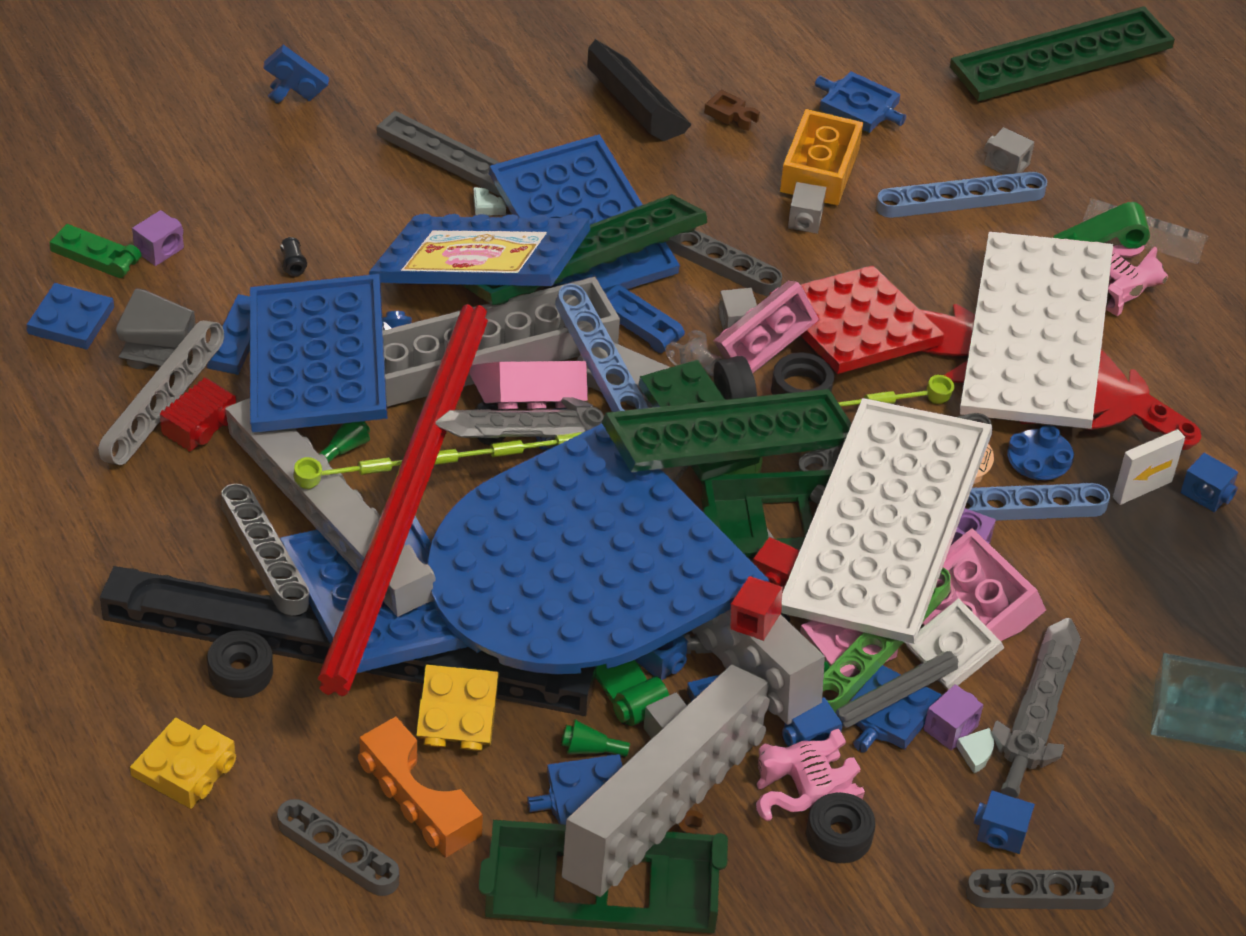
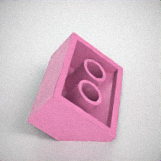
[713,280,819,373]
[469,361,588,409]

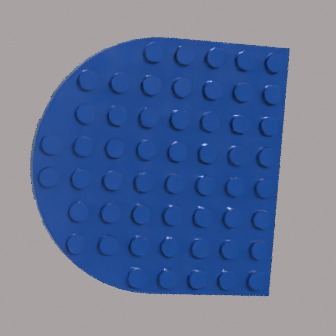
[428,424,769,674]

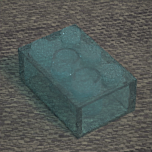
[1151,653,1246,752]

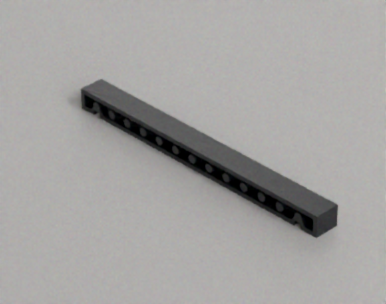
[100,566,596,717]

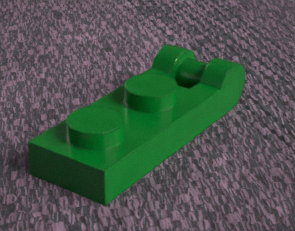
[49,224,142,278]

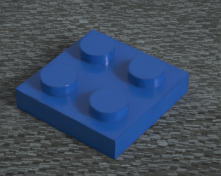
[27,283,114,350]

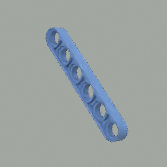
[876,172,1047,218]
[555,284,649,412]
[967,483,1110,521]

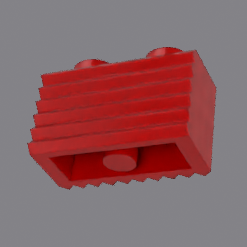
[160,377,236,452]

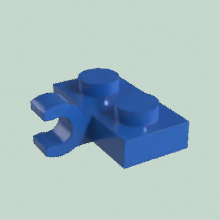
[263,44,329,103]

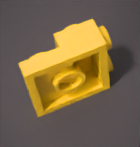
[416,665,499,751]
[130,717,236,809]

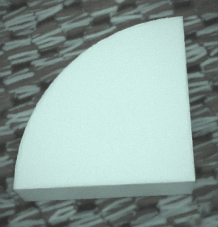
[474,187,506,215]
[956,728,994,773]

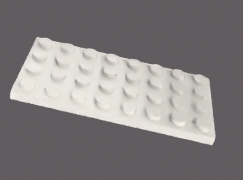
[960,232,1113,429]
[781,398,992,644]

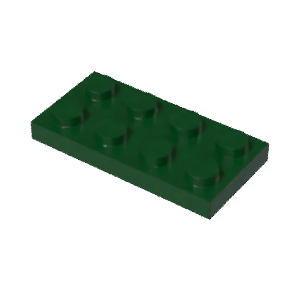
[638,360,760,481]

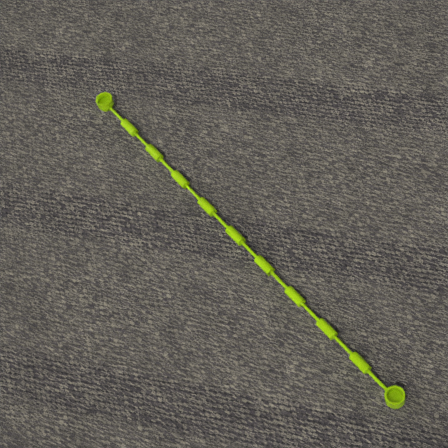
[293,375,954,489]

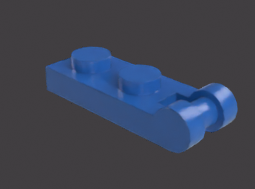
[605,284,685,353]

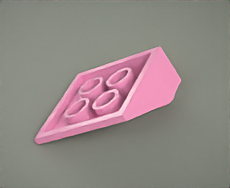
[922,528,1046,641]

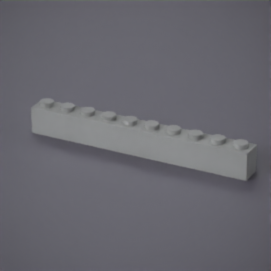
[225,398,436,617]

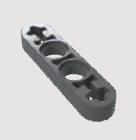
[277,799,399,896]
[966,869,1114,910]

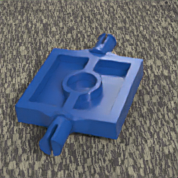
[815,71,906,133]
[850,664,942,753]
[527,754,623,825]

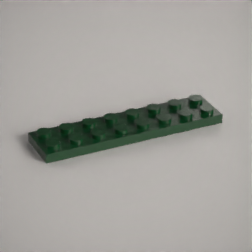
[950,6,1175,101]
[461,194,707,305]
[602,389,852,472]

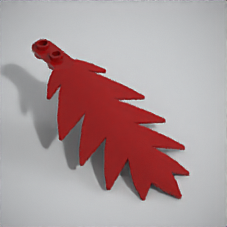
[919,304,1201,450]

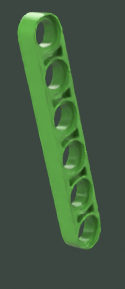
[823,567,951,712]

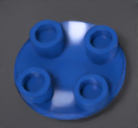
[1008,425,1074,480]

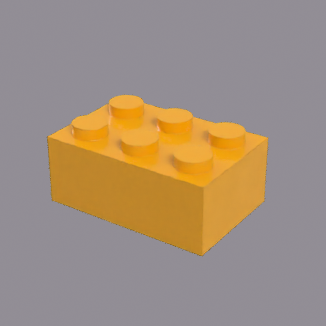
[780,109,863,206]

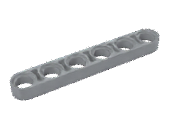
[99,320,224,465]

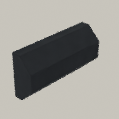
[587,39,692,141]

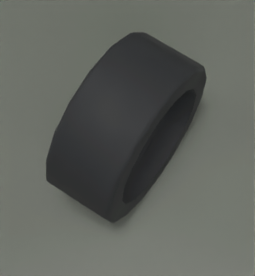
[771,352,834,395]

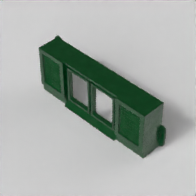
[701,470,833,557]
[479,820,728,933]

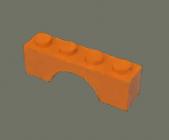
[358,716,483,858]

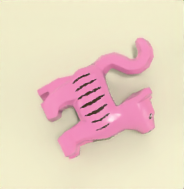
[1106,245,1168,316]
[756,729,865,821]

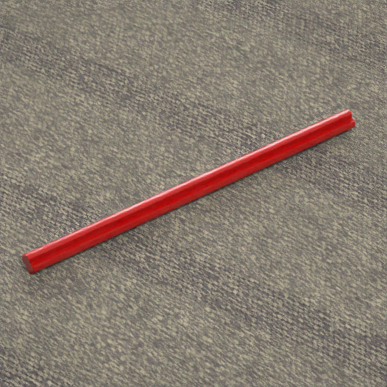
[317,304,488,697]

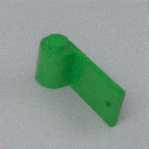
[1054,202,1150,249]
[596,660,669,726]

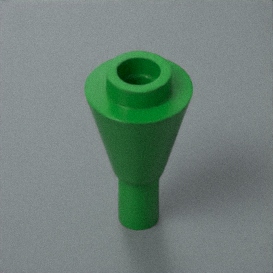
[319,421,370,463]
[561,719,630,757]

